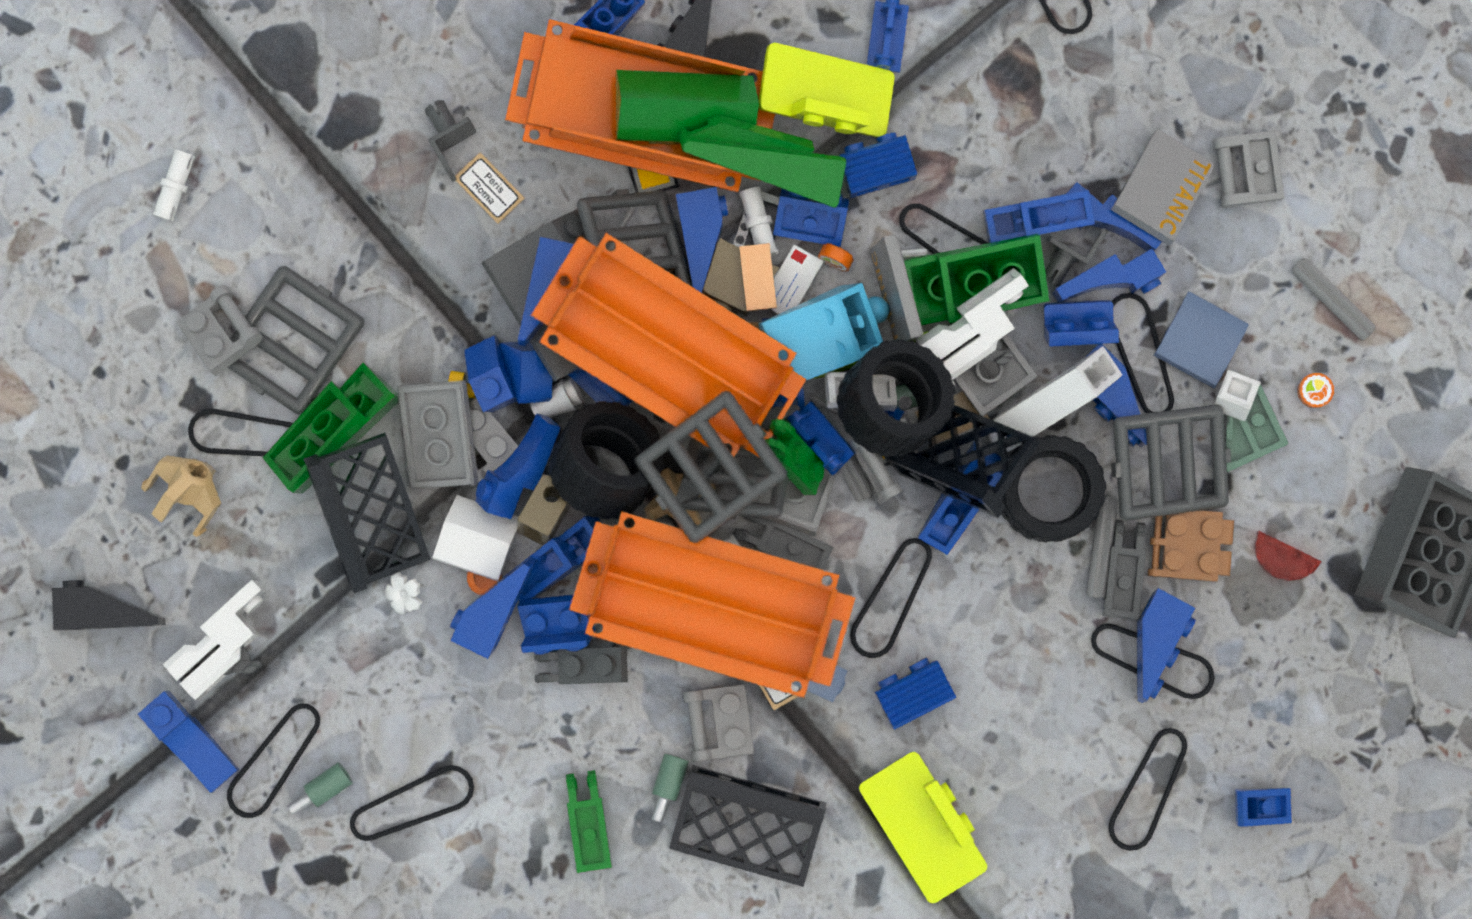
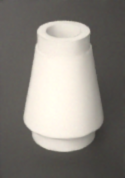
[530,378,584,418]

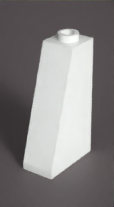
[988,346,1123,453]

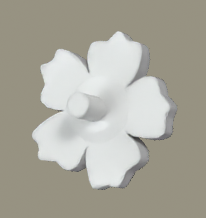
[384,572,423,615]

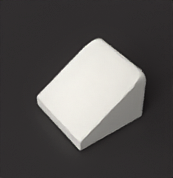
[1214,370,1261,421]

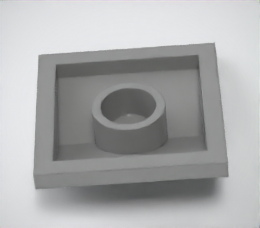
[954,334,1038,416]

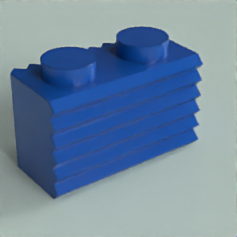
[839,133,917,198]
[874,657,957,730]

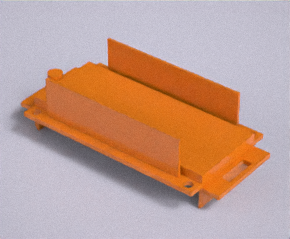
[505,19,775,193]
[531,233,806,458]
[569,512,856,698]

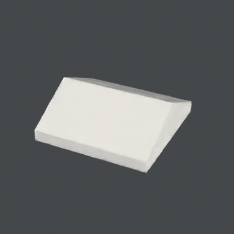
[432,495,519,582]

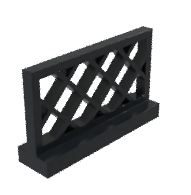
[884,405,1040,518]
[303,432,431,593]
[669,765,826,887]

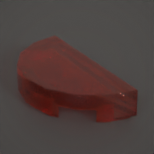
[1254,531,1322,581]

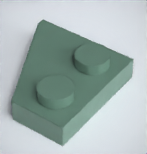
[1226,384,1289,472]

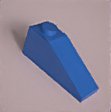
[676,187,728,294]
[518,237,574,346]
[918,441,1003,555]
[450,557,537,659]

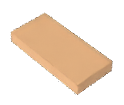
[739,243,777,312]

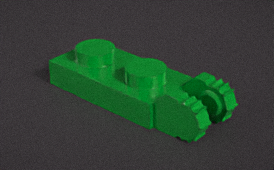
[765,419,825,495]
[566,770,612,873]

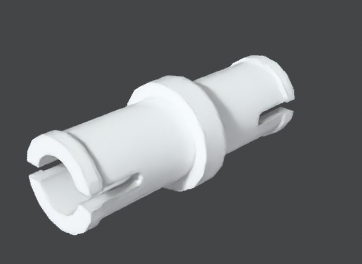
[152,149,196,222]
[739,187,778,257]

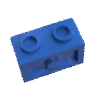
[773,188,849,247]
[1043,300,1119,347]
[517,595,596,655]

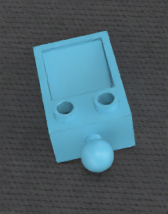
[758,283,889,380]

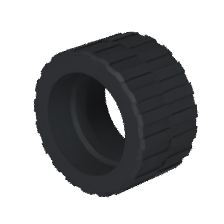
[836,339,955,457]
[548,401,666,520]
[1001,435,1106,543]

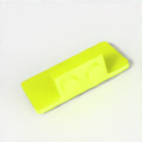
[759,42,895,138]
[859,752,987,903]

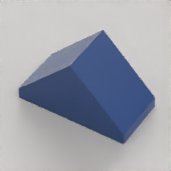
[499,341,552,404]

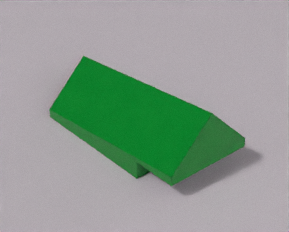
[616,70,759,144]
[904,234,1050,326]
[263,362,399,494]

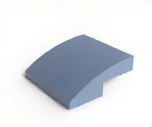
[1154,291,1249,388]

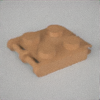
[1147,510,1234,582]

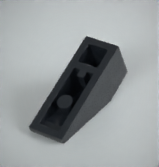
[52,580,165,631]

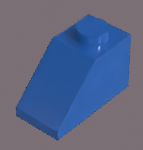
[464,335,517,412]

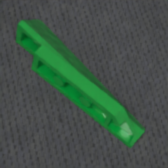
[678,114,846,208]

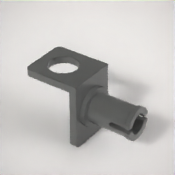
[425,100,476,182]
[1045,228,1108,287]

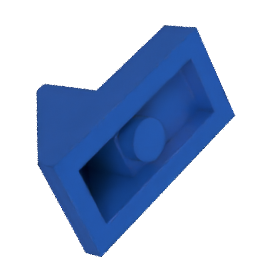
[1235,788,1292,827]

